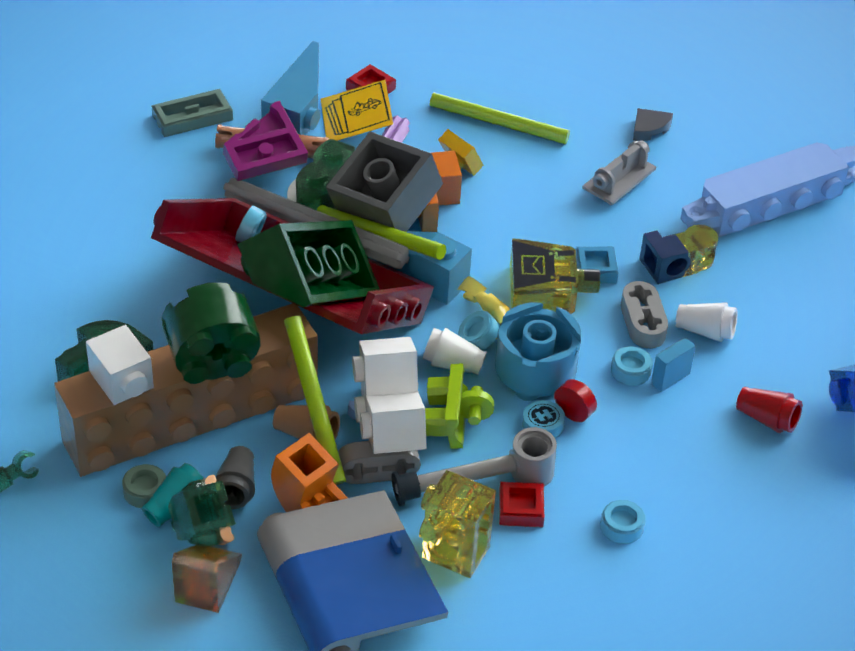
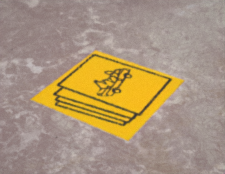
[320,80,394,143]

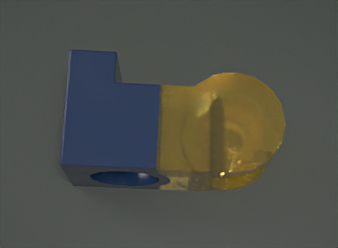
[639,225,718,284]

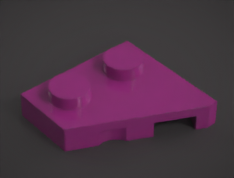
[223,101,308,181]

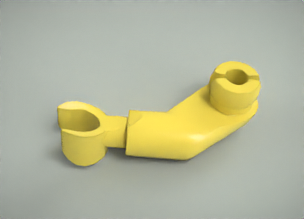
[457,276,510,339]

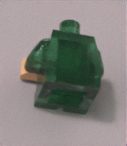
[168,475,236,547]

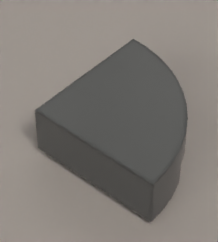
[633,108,673,141]

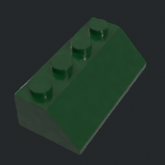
[237,220,380,307]

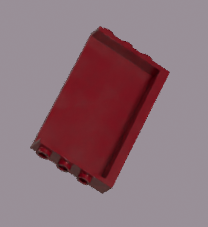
[151,198,434,334]

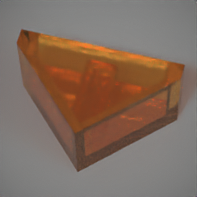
[172,544,242,613]

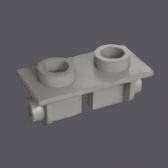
[582,141,656,205]

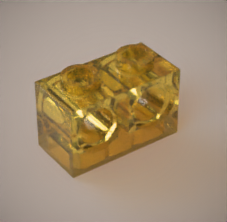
[419,470,496,578]

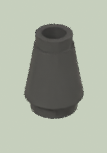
[214,446,255,509]

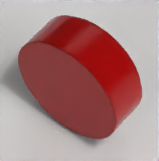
[554,379,597,422]

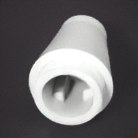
[676,302,737,342]
[423,328,487,375]

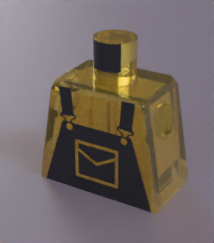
[509,238,600,314]

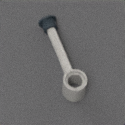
[391,427,557,506]

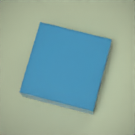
[574,246,619,283]
[651,337,696,392]

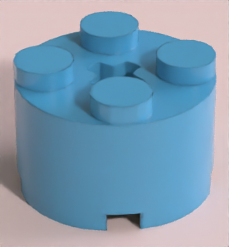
[495,302,581,401]

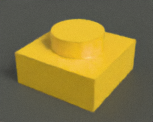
[438,129,484,176]

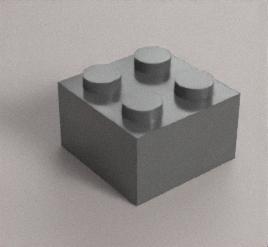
[326,131,443,232]

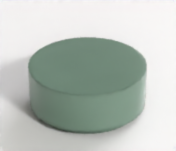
[122,464,166,508]

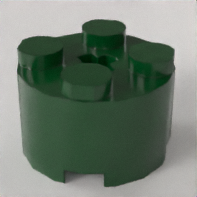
[161,283,261,384]

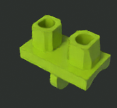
[425,363,494,449]

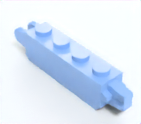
[680,142,855,237]

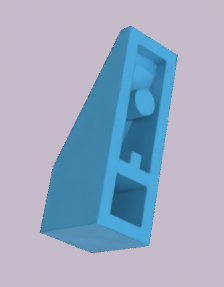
[261,41,320,135]
[371,231,472,305]

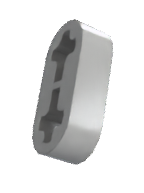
[621,281,668,349]
[338,441,421,484]

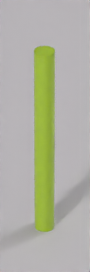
[430,92,570,144]
[317,205,446,260]
[284,316,346,485]

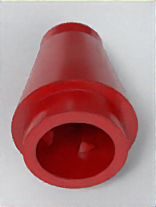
[736,386,803,433]

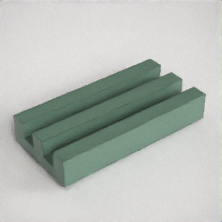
[151,89,233,137]

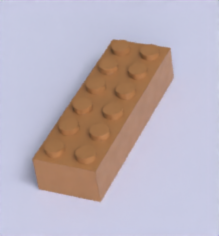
[54,303,318,477]

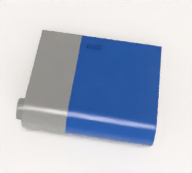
[257,490,448,651]

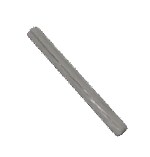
[223,178,410,269]

